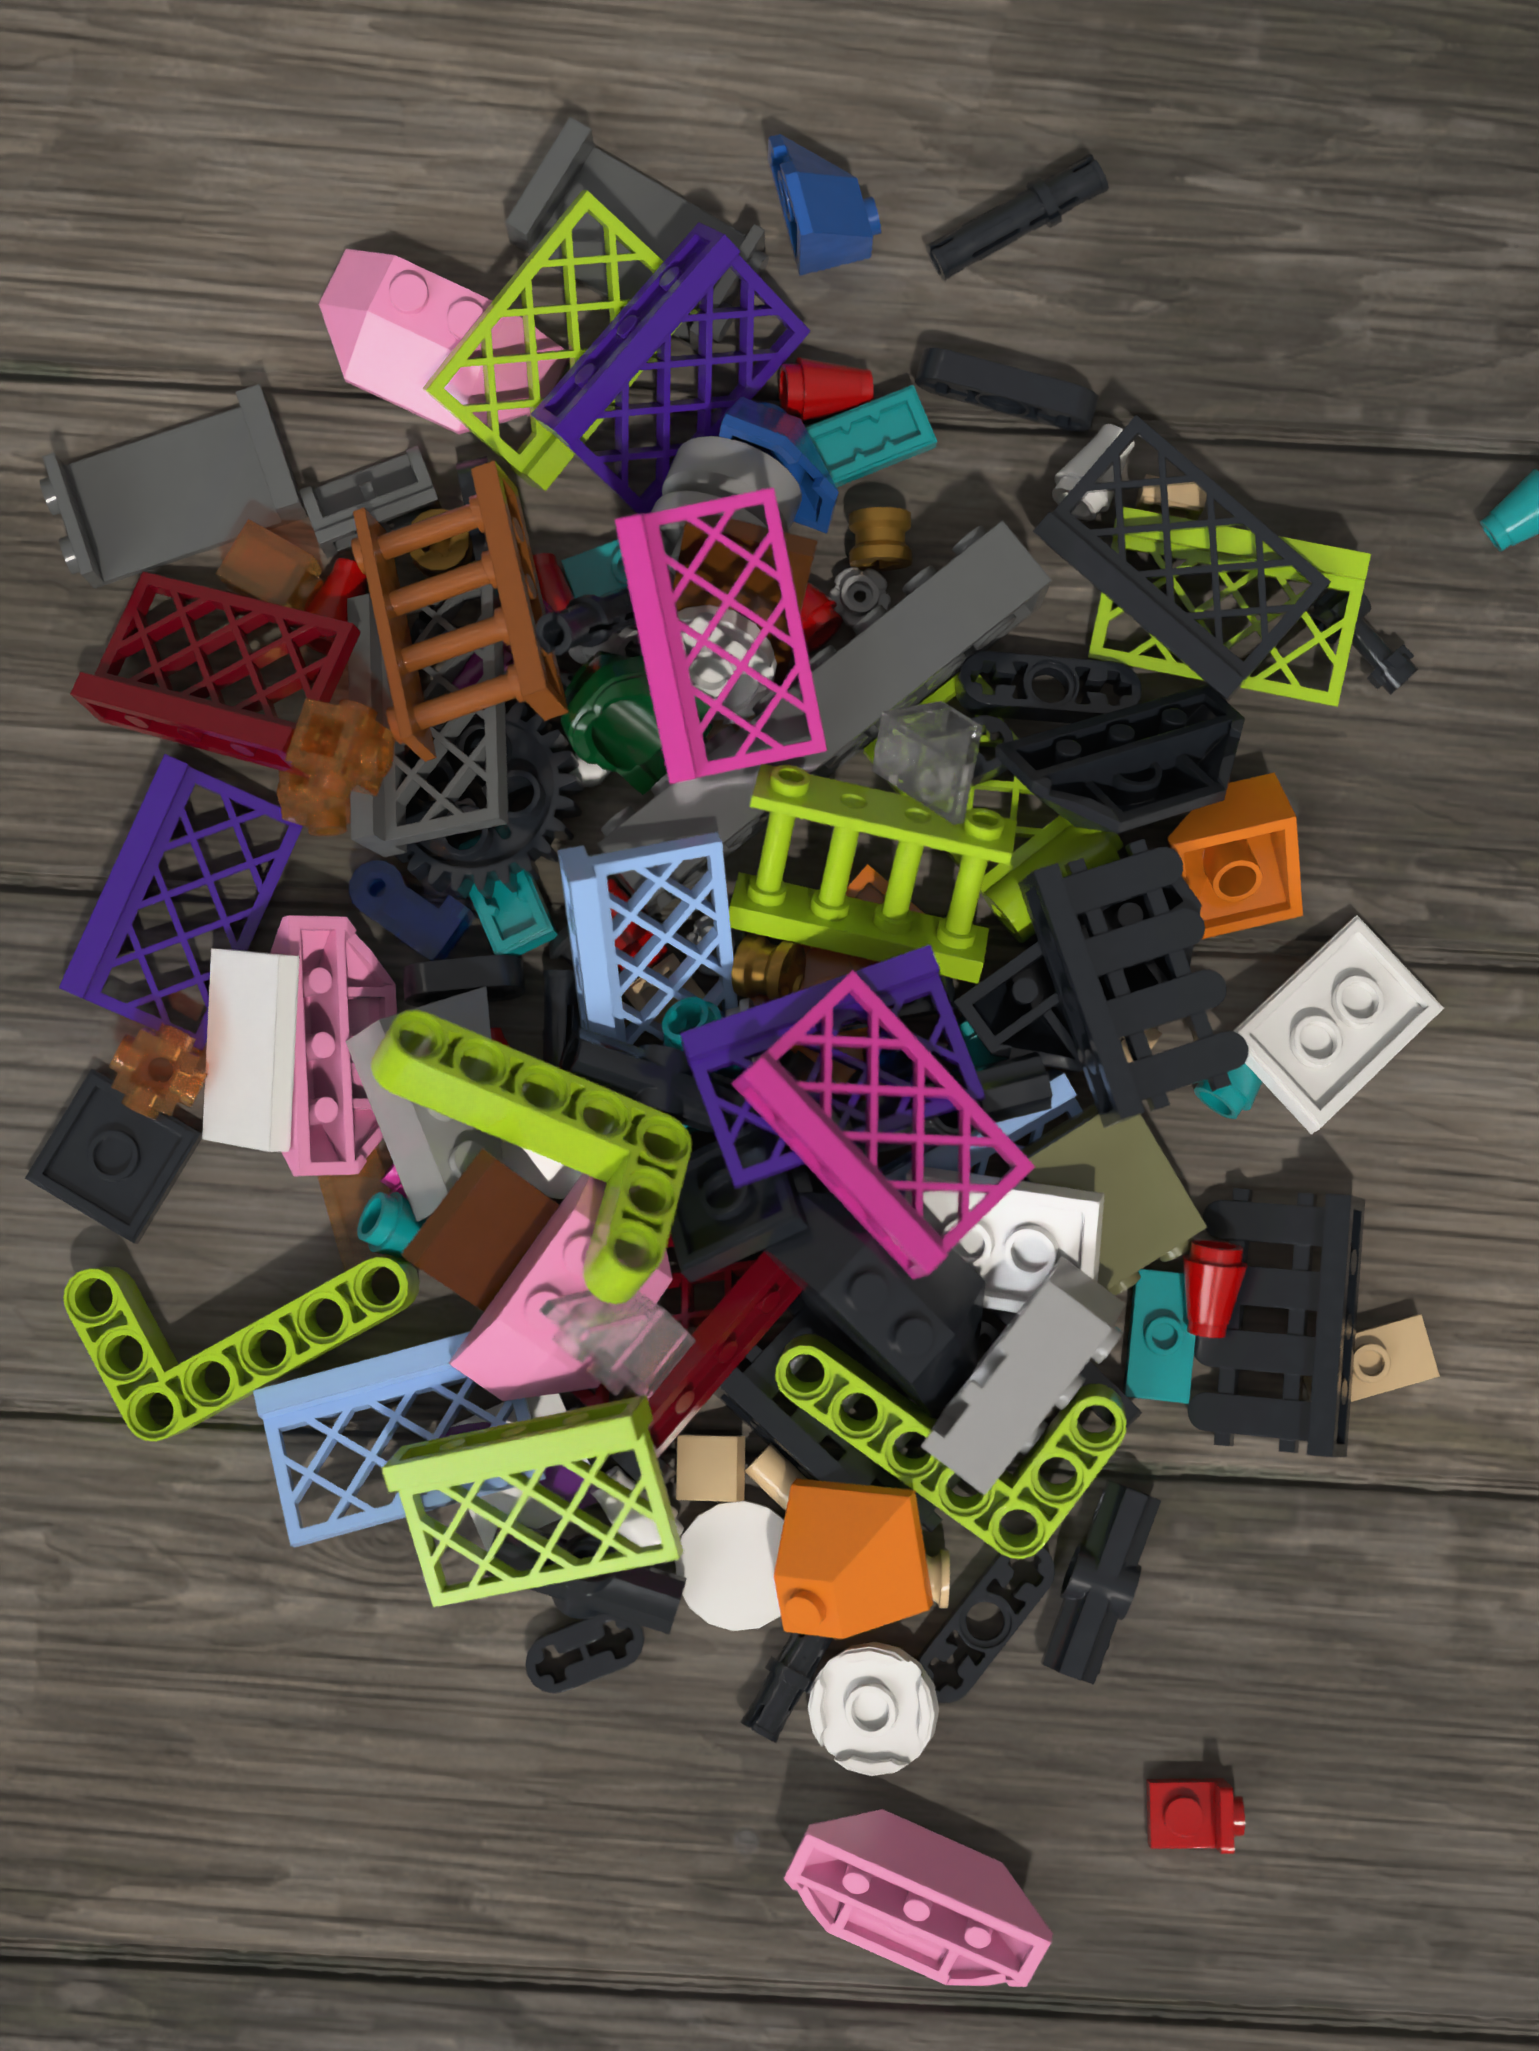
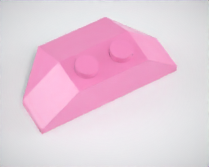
[319,249,570,434]
[270,915,397,1176]
[449,1173,673,1401]
[784,1809,1053,1987]

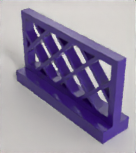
[530,222,811,515]
[59,754,306,1051]
[680,945,985,1189]

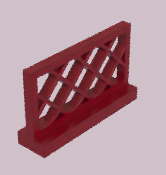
[70,571,361,778]
[570,1233,802,1459]

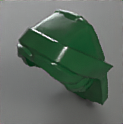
[561,650,713,795]

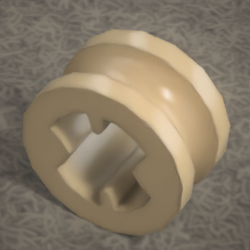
[925,1549,950,1608]

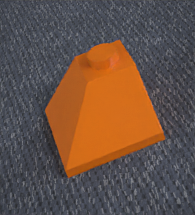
[1167,772,1303,939]
[773,1478,934,1639]

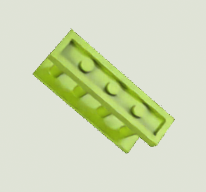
[729,764,1017,984]

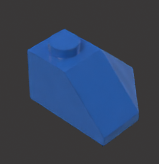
[768,134,881,276]
[719,397,839,534]

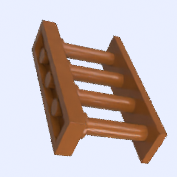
[351,460,569,762]

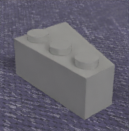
[346,986,503,1222]
[921,1256,1125,1495]

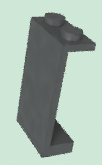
[505,117,769,352]
[39,384,308,589]

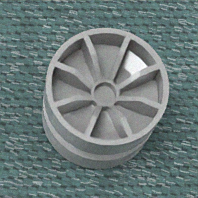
[651,436,802,587]

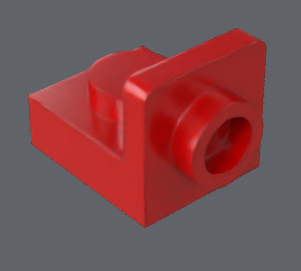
[1147,1778,1245,1854]

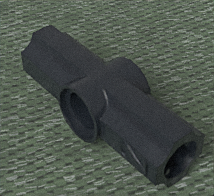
[559,1028,757,1135]
[848,1052,1053,1156]
[1041,1480,1161,1684]
[485,1527,687,1634]

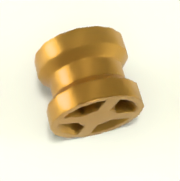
[849,507,912,571]
[410,509,473,578]
[732,933,806,1001]

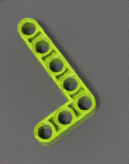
[370,1010,692,1304]
[63,1255,420,1442]
[776,1334,1126,1559]

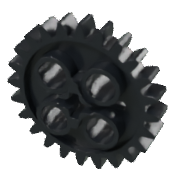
[394,701,584,899]

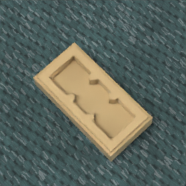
[1304,1314,1440,1402]

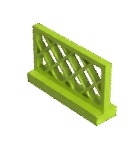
[422,190,682,491]
[1088,507,1371,707]
[382,1395,684,1607]

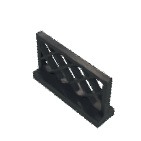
[1033,415,1331,701]

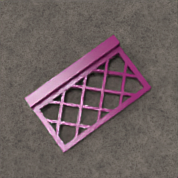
[615,487,827,784]
[731,971,1035,1279]

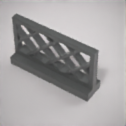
[347,584,509,857]

